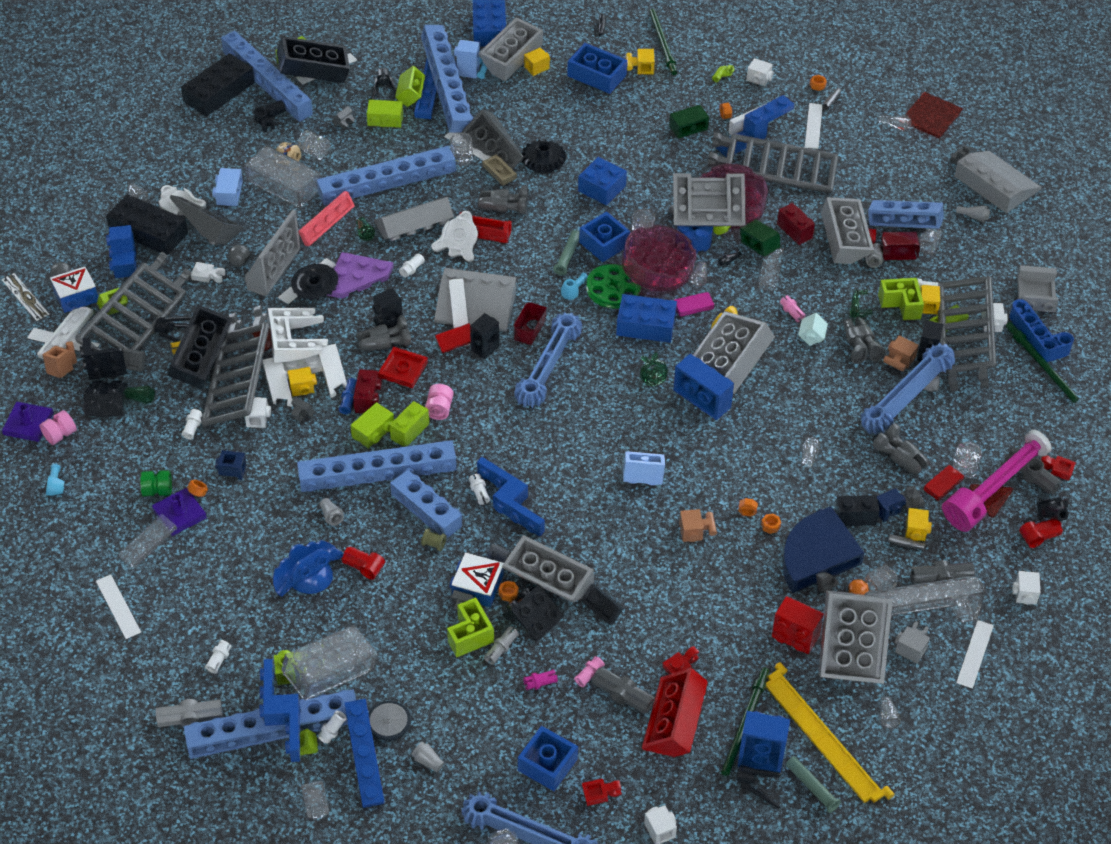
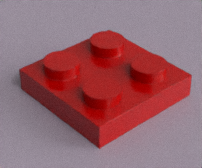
[378,347,428,389]

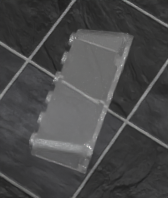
[863,576,986,623]

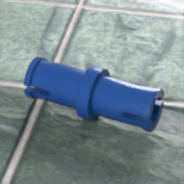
[339,378,357,415]

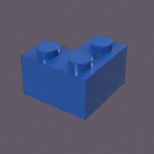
[106,225,137,278]

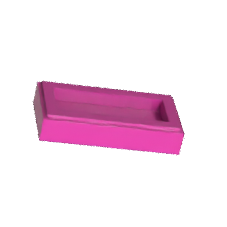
[674,292,714,317]

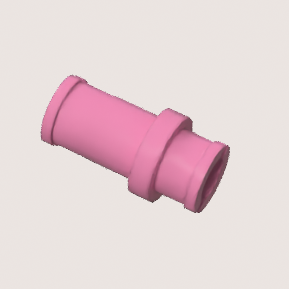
[780,295,806,323]
[574,656,605,687]

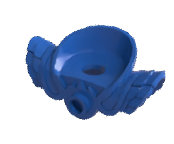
[273,540,344,596]

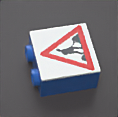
[50,267,98,313]
[449,553,504,608]

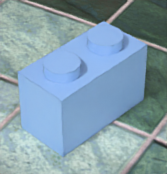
[454,40,480,78]
[212,168,243,206]
[623,451,665,485]

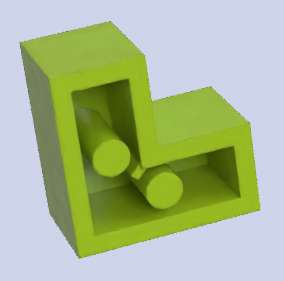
[878,278,924,320]
[447,597,494,658]

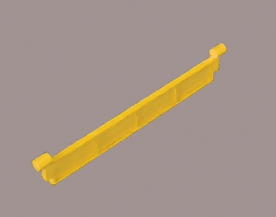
[766,662,895,803]

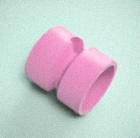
[425,384,454,420]
[39,410,77,445]

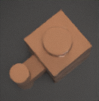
[883,336,919,372]
[42,341,77,378]
[679,509,717,542]

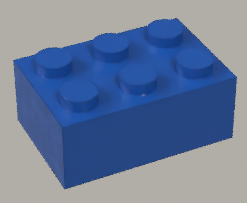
[473,0,506,47]
[567,43,627,94]
[616,294,677,343]
[673,354,734,420]
[737,711,790,773]

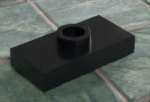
[581,584,624,625]

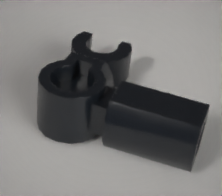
[254,100,286,132]
[1037,497,1069,521]

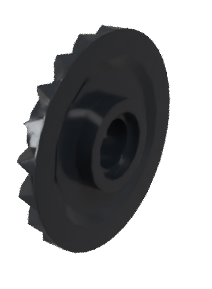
[521,139,566,173]
[291,264,338,301]

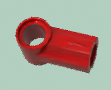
[1019,519,1063,548]
[342,546,385,580]

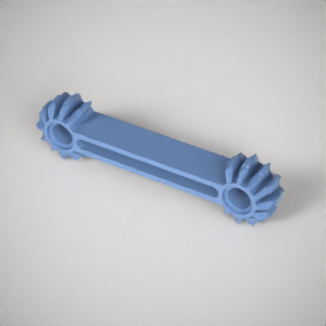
[514,312,582,408]
[861,343,955,435]
[462,791,597,844]

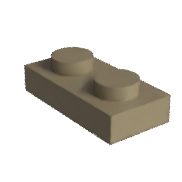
[482,154,517,186]

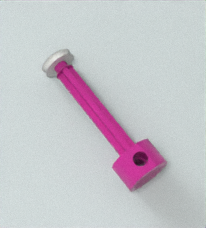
[942,430,1052,532]

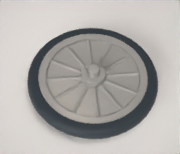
[368,701,411,741]

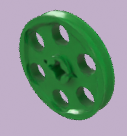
[586,264,641,309]

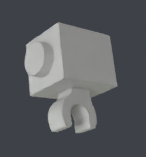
[895,621,930,664]

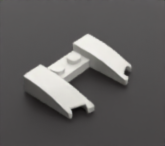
[267,308,328,363]
[262,344,347,406]

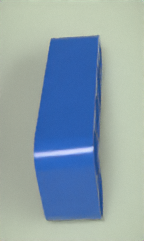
[1009,299,1074,362]

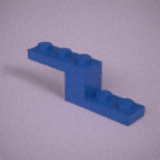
[716,95,795,157]
[477,457,545,537]
[259,659,300,762]

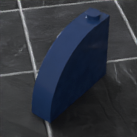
[782,506,864,593]

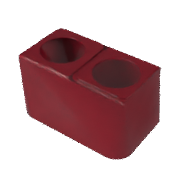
[881,232,920,260]
[514,302,547,345]

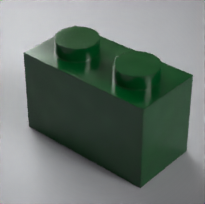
[669,105,709,139]
[740,219,780,256]

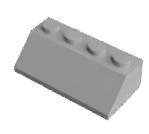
[479,17,543,81]
[374,197,454,241]
[821,197,874,264]
[502,535,594,603]

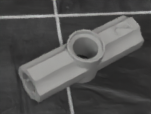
[156,699,223,727]

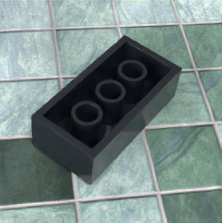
[277,36,350,83]
[181,53,255,117]
[106,194,188,255]
[167,305,233,390]

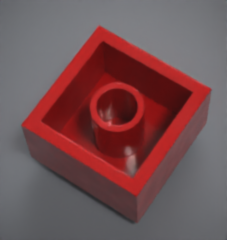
[771,596,824,654]

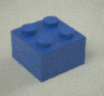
[578,157,627,206]
[579,211,630,262]
[518,726,578,791]

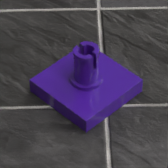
[2,401,54,442]
[152,488,207,536]

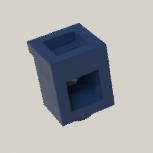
[215,450,247,480]
[877,488,906,522]

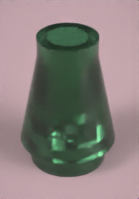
[356,217,375,241]
[125,385,155,404]

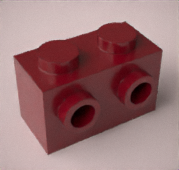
[777,202,815,245]
[353,369,382,413]

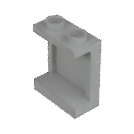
[1017,265,1058,312]

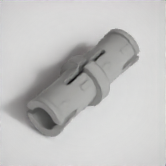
[484,627,519,665]

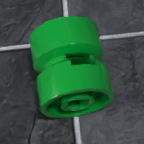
[141,470,172,497]

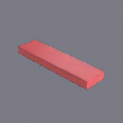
[298,191,355,246]

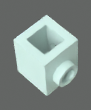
[798,313,828,346]

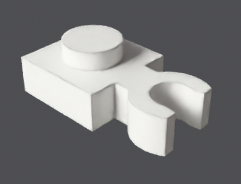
[191,262,225,283]

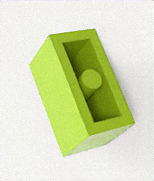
[395,66,425,107]
[367,100,403,128]
[389,401,429,447]
[350,402,394,449]

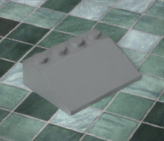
[955,151,1041,213]
[245,210,300,296]
[434,268,516,332]
[693,311,775,394]
[818,590,893,684]

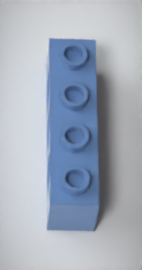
[868,200,944,229]
[390,470,462,539]

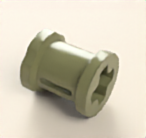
[421,528,447,551]

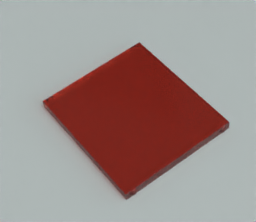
[901,92,963,139]

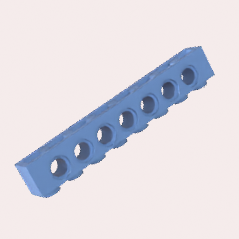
[421,25,473,133]
[221,31,313,122]
[317,146,456,206]
[297,440,457,492]
[184,689,356,759]

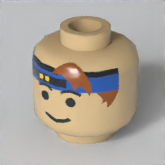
[275,142,301,166]

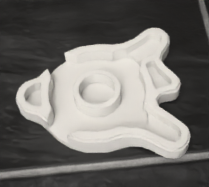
[159,185,206,216]
[431,211,478,262]

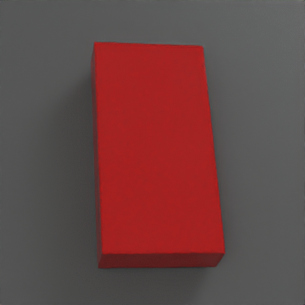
[435,323,471,354]
[923,465,964,501]

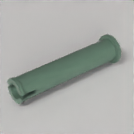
[553,230,579,275]
[785,756,841,813]

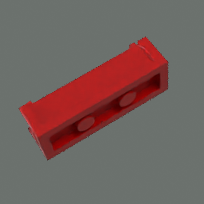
[459,212,512,243]

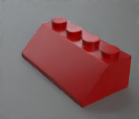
[642,668,708,757]

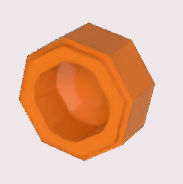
[810,75,827,91]
[719,103,732,119]
[187,479,208,497]
[738,498,758,517]
[761,514,781,534]
[848,580,869,595]
[498,581,519,602]

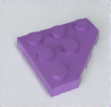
[327,252,393,298]

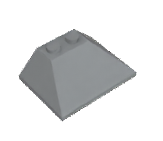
[673,173,745,226]

